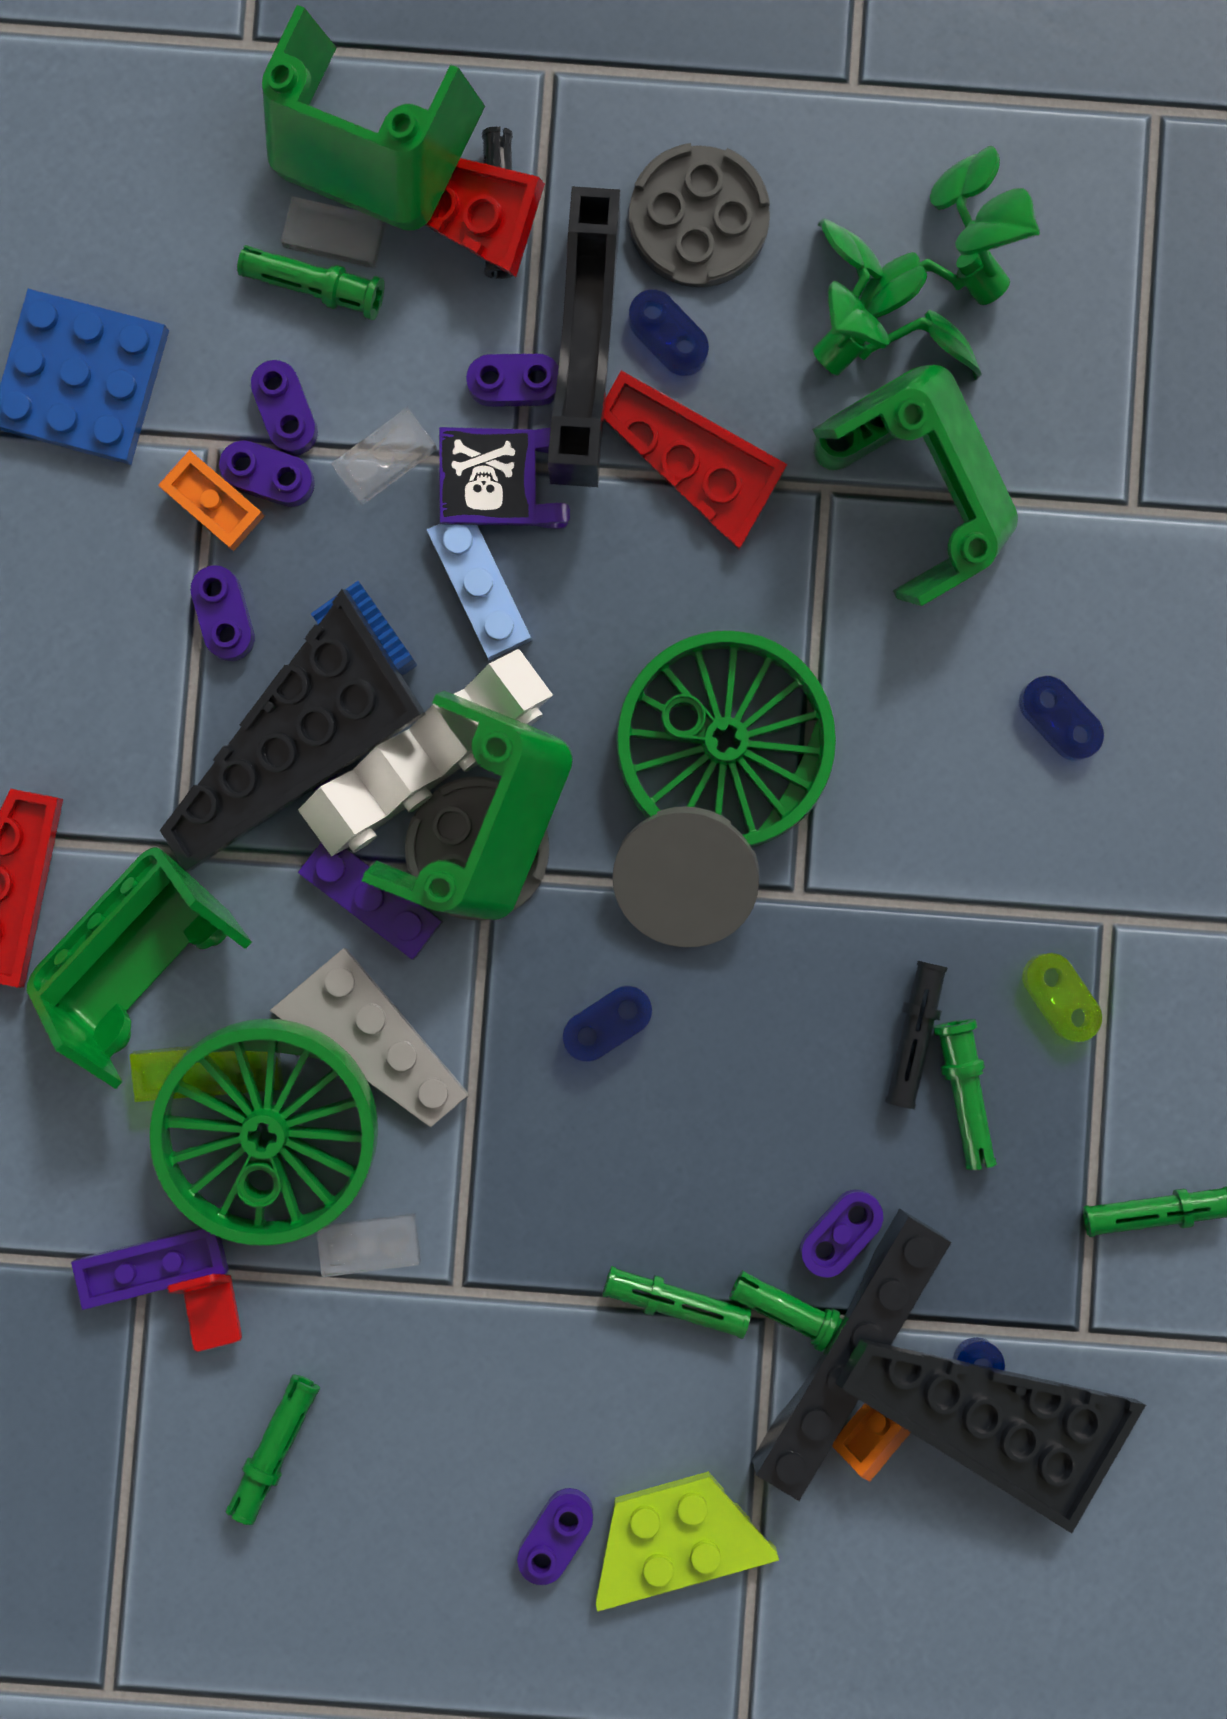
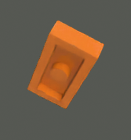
[158,450,265,552]
[832,1403,911,1482]

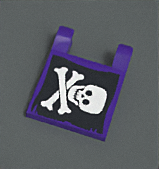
[439,427,570,529]

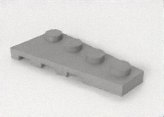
[269,948,469,1127]

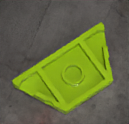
[596,1471,779,1611]

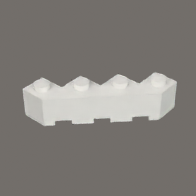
[298,649,553,856]

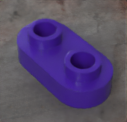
[466,354,559,407]
[251,360,318,456]
[219,441,315,507]
[190,565,255,661]
[800,1189,884,1277]
[517,1488,593,1585]

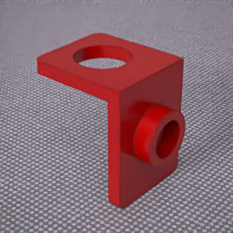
[167,1274,242,1352]

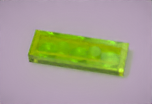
[129,1046,283,1102]

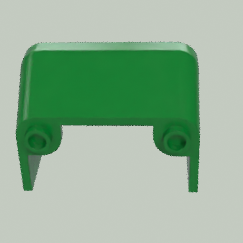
[262,5,485,231]
[812,365,1018,606]
[361,690,573,920]
[27,847,252,1089]

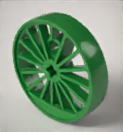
[616,631,836,848]
[149,1019,378,1246]

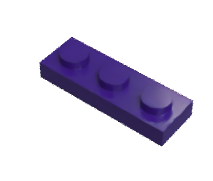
[298,842,443,960]
[71,1228,229,1310]

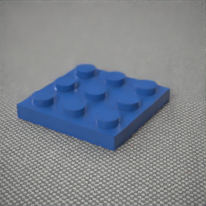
[0,288,169,465]

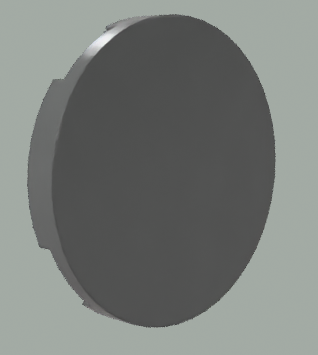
[629,143,770,287]
[405,777,549,920]
[613,806,760,947]

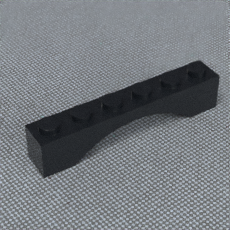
[548,186,620,487]
[752,1209,952,1501]

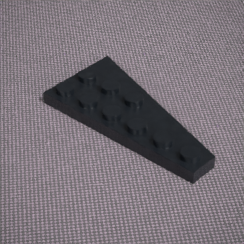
[160,589,426,871]
[835,1339,1146,1533]

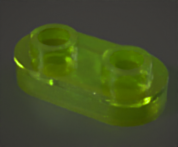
[1023,953,1102,1042]

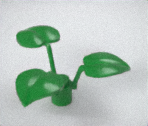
[860,146,1040,318]
[812,218,982,380]

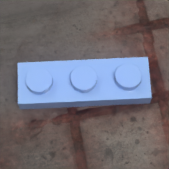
[427,523,532,661]

